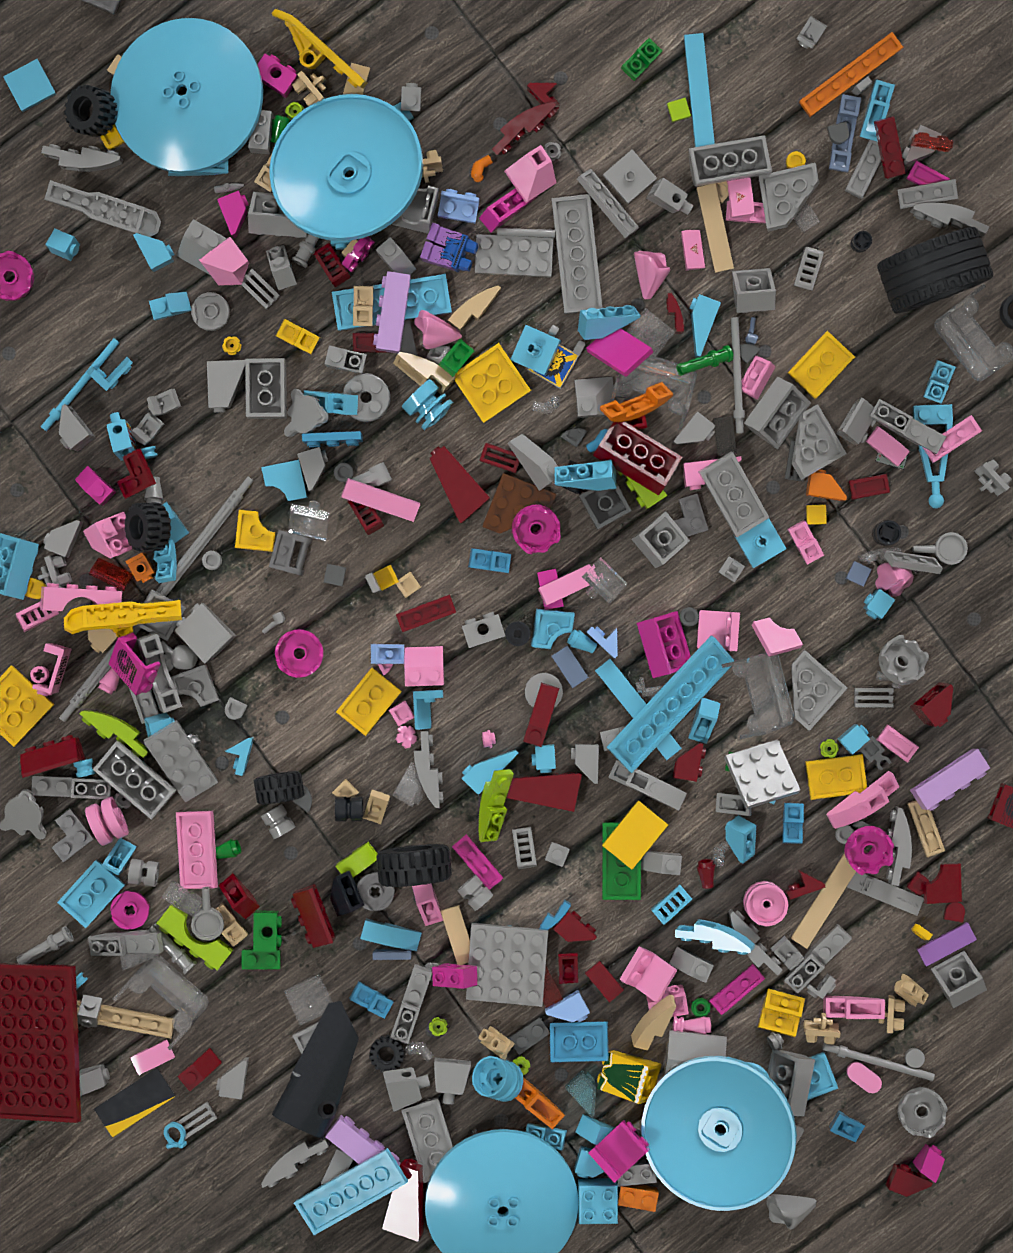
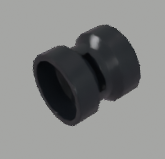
[850,231,872,253]

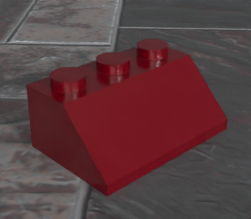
[910,682,953,727]
[20,735,85,778]
[291,884,336,948]

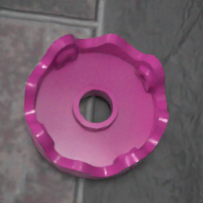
[0,251,34,301]
[512,505,561,554]
[275,630,324,678]
[844,826,894,875]

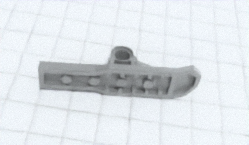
[44,180,161,237]

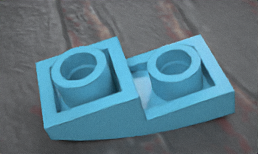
[923,360,956,404]
[154,540,177,583]
[526,1123,567,1151]

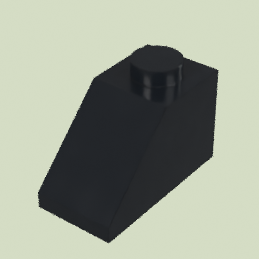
[330,870,365,917]

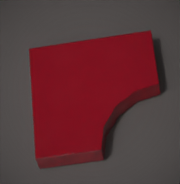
[923,863,962,904]

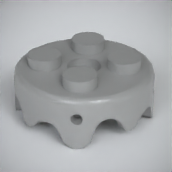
[343,373,391,423]
[878,635,929,685]
[897,1087,948,1138]

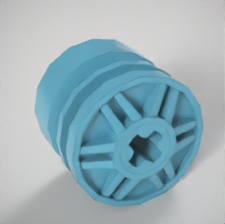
[402,379,453,431]
[472,1056,523,1102]

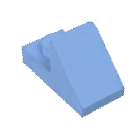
[586,626,618,658]
[371,644,404,664]

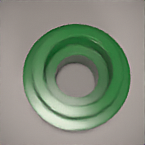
[691,998,710,1017]

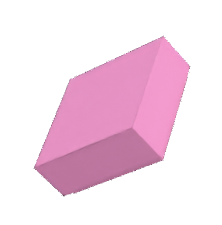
[389,700,414,727]

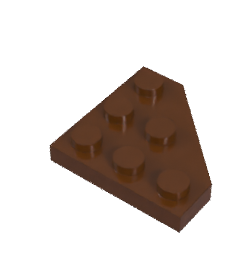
[482,473,556,534]

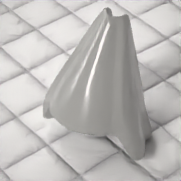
[767,1194,816,1230]

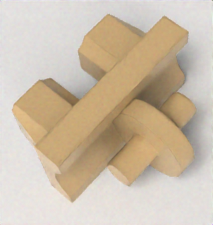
[292,71,326,106]
[422,150,443,183]
[894,974,929,1007]
[878,995,905,1033]
[803,1013,840,1045]
[479,1026,515,1060]

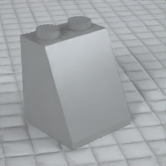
[175,603,236,664]

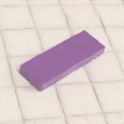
[916,922,977,966]

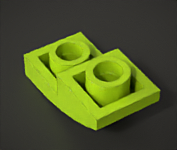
[335,842,378,877]

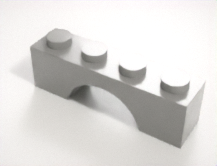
[136,632,182,713]

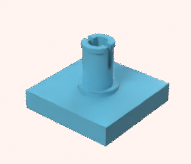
[510,325,561,376]
[734,518,786,568]

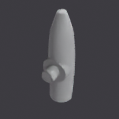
[214,183,244,193]

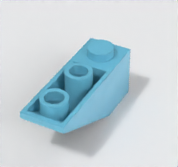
[578,305,641,340]
[555,460,617,491]

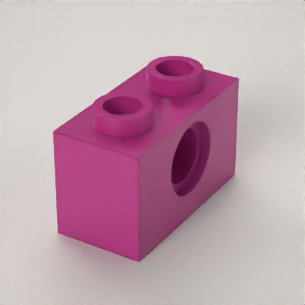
[257,54,298,98]
[432,963,477,989]

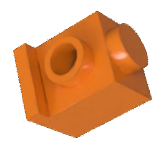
[125,552,156,583]

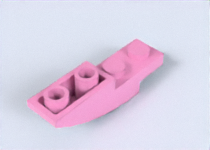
[826,771,899,829]

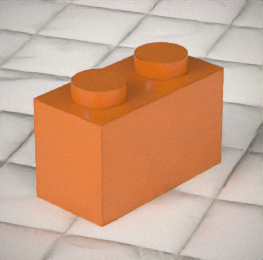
[618,1184,659,1212]

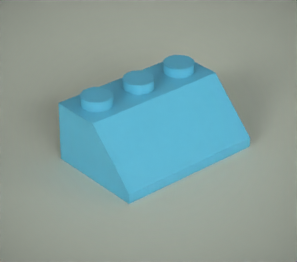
[0,533,39,600]

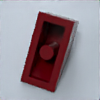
[218,873,260,919]
[177,1048,222,1091]

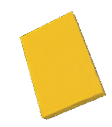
[788,331,855,399]
[336,667,402,736]
[805,754,867,800]
[602,800,668,869]

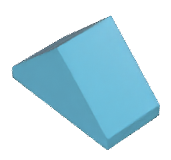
[163,502,189,543]
[102,838,137,875]
[575,1114,616,1145]

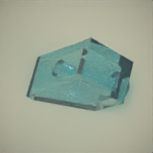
[565,1070,596,1117]

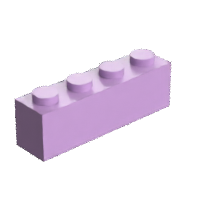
[373,271,411,353]
[910,749,990,811]
[325,1115,401,1166]

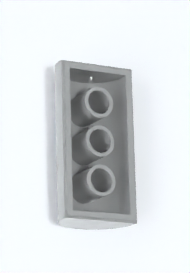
[689,135,772,187]
[93,740,177,820]

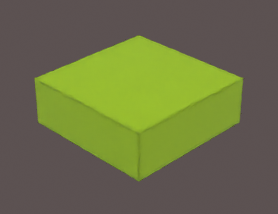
[667,97,691,123]

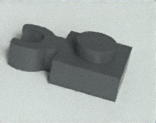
[859,735,891,770]

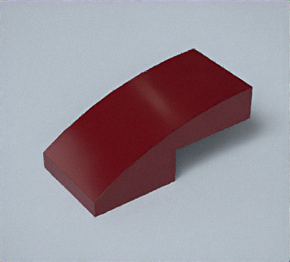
[666,293,684,334]

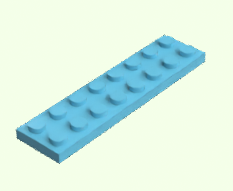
[607,636,735,773]

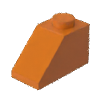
[806,469,847,501]

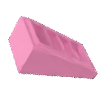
[16,601,59,632]

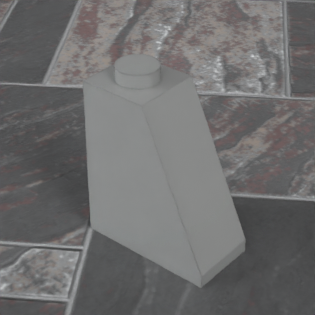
[207,360,245,413]

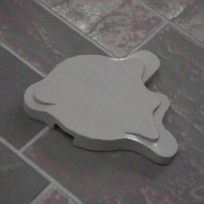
[284,389,329,437]
[0,789,47,840]

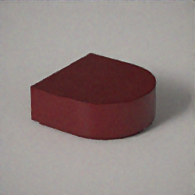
[906,872,929,895]
[943,902,965,923]

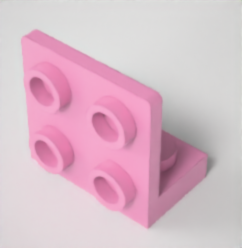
[697,610,740,651]
[620,946,677,1002]

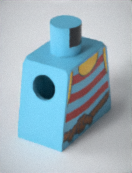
[107,412,137,461]

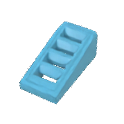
[651,884,692,925]

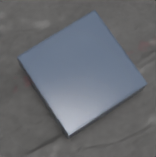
[845,561,872,587]

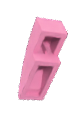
[823,996,885,1019]

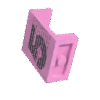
[32,643,71,696]

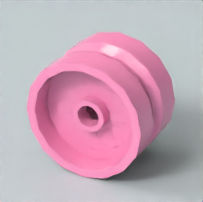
[85,797,129,846]
[743,881,788,926]

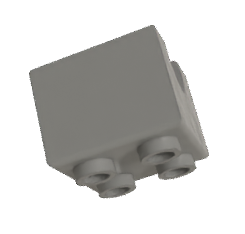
[392,186,439,233]

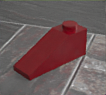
[523,682,560,747]

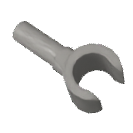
[262,612,285,634]

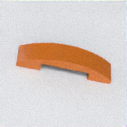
[600,382,673,422]

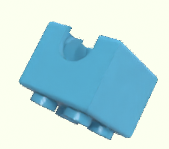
[578,1178,618,1224]

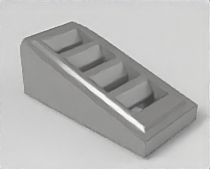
[794,247,824,291]
[512,827,537,869]

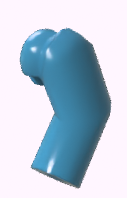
[586,429,608,453]

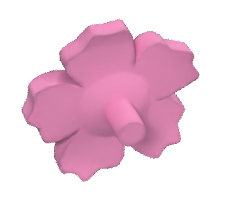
[395,726,417,749]

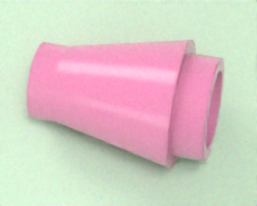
[98,668,120,695]
[684,1016,711,1034]

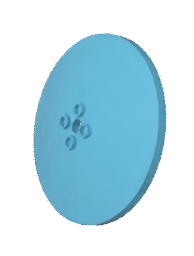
[111,18,263,173]
[270,94,423,241]
[641,1056,797,1211]
[425,1129,578,1253]

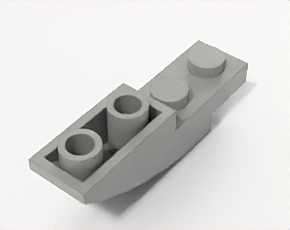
[41,144,123,172]
[910,203,989,237]
[870,399,946,454]
[414,730,443,808]
[608,760,687,811]
[31,775,111,799]
[886,806,912,886]
[728,909,783,976]
[784,924,852,993]
[88,930,164,956]
[390,964,432,1044]
[261,1137,330,1188]

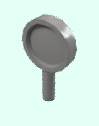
[912,532,968,565]
[191,887,224,941]

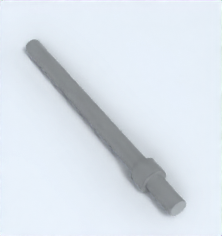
[731,317,745,433]
[823,1043,935,1081]

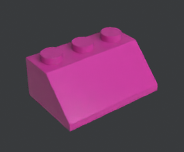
[637,611,691,678]

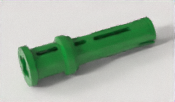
[676,345,733,376]

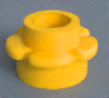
[222,336,241,355]

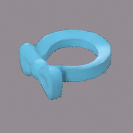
[164,1122,187,1149]

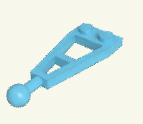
[913,404,953,508]

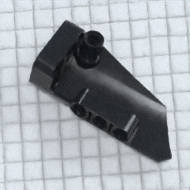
[272,1001,359,1139]

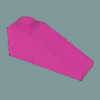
[479,188,539,233]

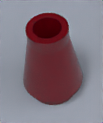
[696,859,715,889]

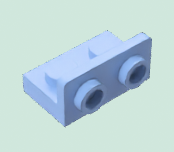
[438,189,479,224]

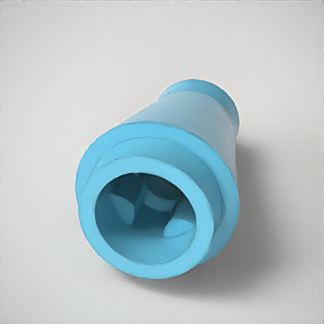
[567,629,597,653]

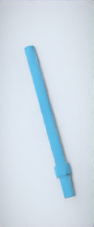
[41,338,120,432]

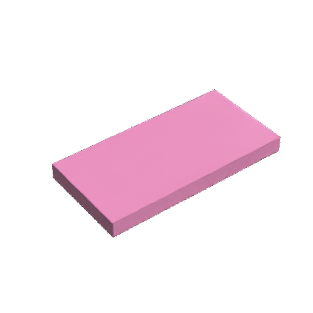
[176,811,218,889]

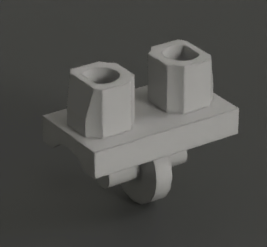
[975,460,1012,496]
[38,556,72,588]

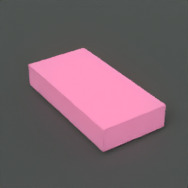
[876,725,919,763]

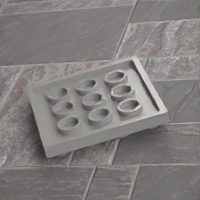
[466,923,548,1007]

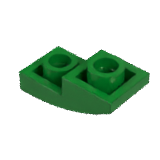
[621,38,663,81]

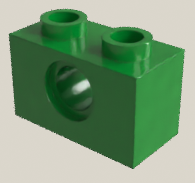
[253,910,282,952]

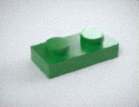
[438,339,475,377]
[242,949,281,969]

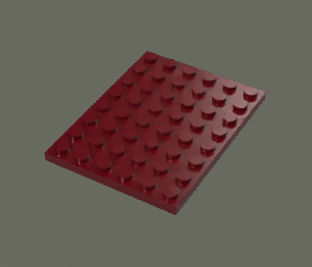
[0,963,81,1123]

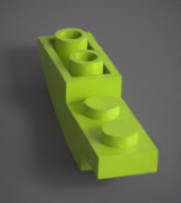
[80,710,150,758]
[479,769,514,842]

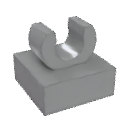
[718,556,745,583]

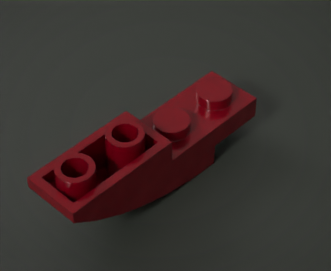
[492,102,560,155]

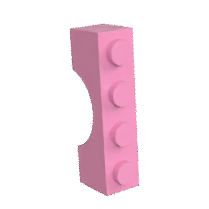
[40,583,122,611]

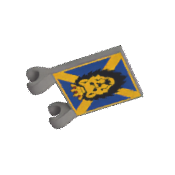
[527,325,585,389]

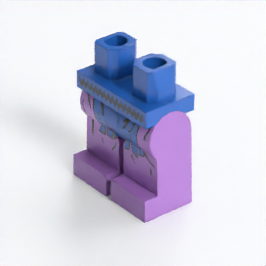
[420,222,479,272]

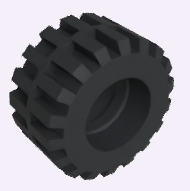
[64,85,118,137]
[124,502,171,552]
[253,771,305,805]

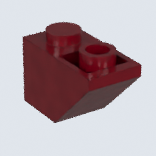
[673,742,706,782]
[553,910,597,942]
[885,1163,933,1197]

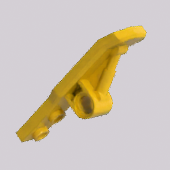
[272,9,368,89]
[64,600,182,638]

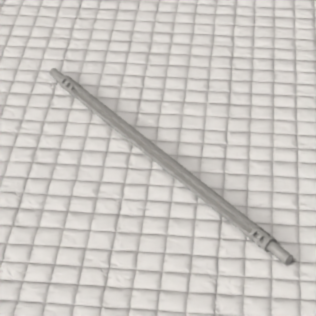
[59,476,254,722]

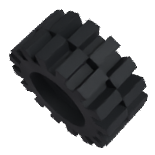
[369,1035,404,1072]

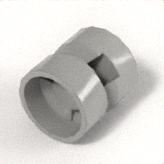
[261,804,295,839]
[128,859,160,887]
[457,875,493,911]

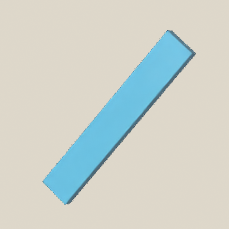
[684,33,715,147]
[595,659,682,760]

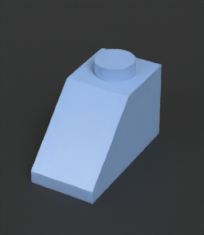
[545,990,590,1022]

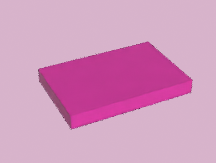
[586,328,653,377]

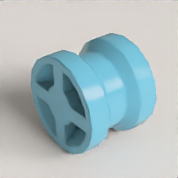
[73,758,96,778]

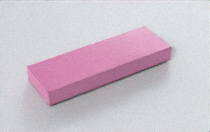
[922,415,982,463]
[538,564,598,605]

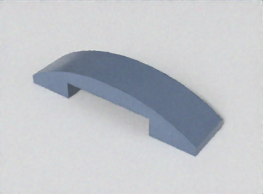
[829,94,861,173]

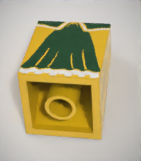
[597,1050,662,1104]

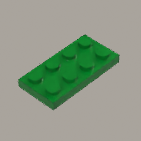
[602,822,641,900]

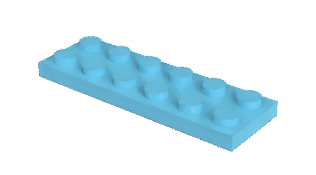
[332,274,452,331]
[294,1148,408,1235]

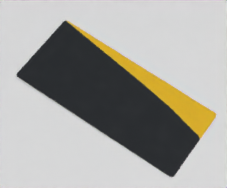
[94,1068,175,1137]

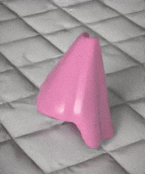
[634,251,670,299]
[414,310,462,349]
[875,563,914,597]

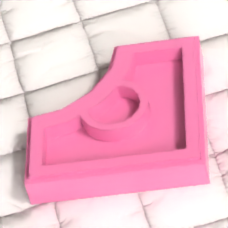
[752,617,803,657]

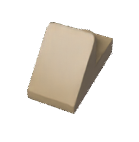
[363,790,390,824]

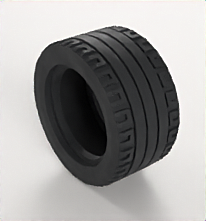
[877,227,994,314]

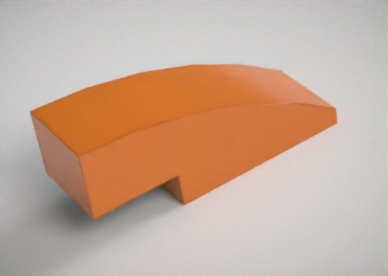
[515,1077,565,1130]

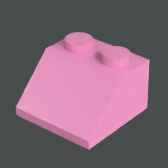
[404,646,444,686]

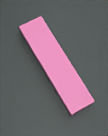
[341,478,420,522]

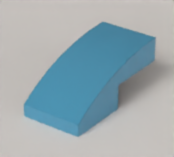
[468,548,511,573]
[782,803,804,844]
[538,900,571,930]
[349,981,394,1019]

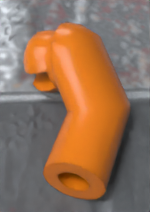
[471,155,493,182]

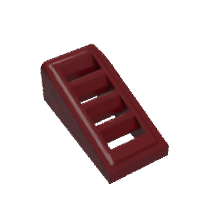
[314,243,351,287]
[347,500,384,535]

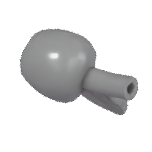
[161,641,198,672]

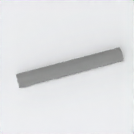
[497,228,555,238]

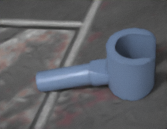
[745,317,758,345]

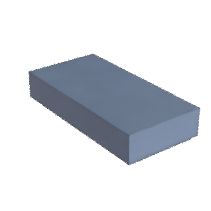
[552,646,589,688]
[373,949,412,960]

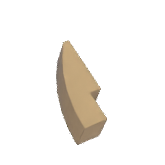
[448,285,501,332]
[393,352,455,395]
[631,995,676,1050]

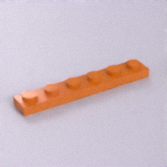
[799,32,903,117]

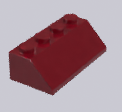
[593,421,682,496]

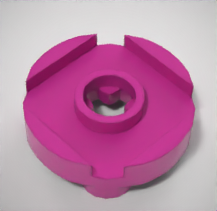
[342,236,375,273]
[110,890,150,929]

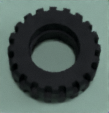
[376,844,452,887]

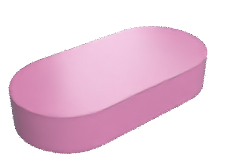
[846,1061,882,1093]

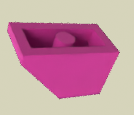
[217,191,249,238]
[75,466,116,506]
[913,1144,945,1183]

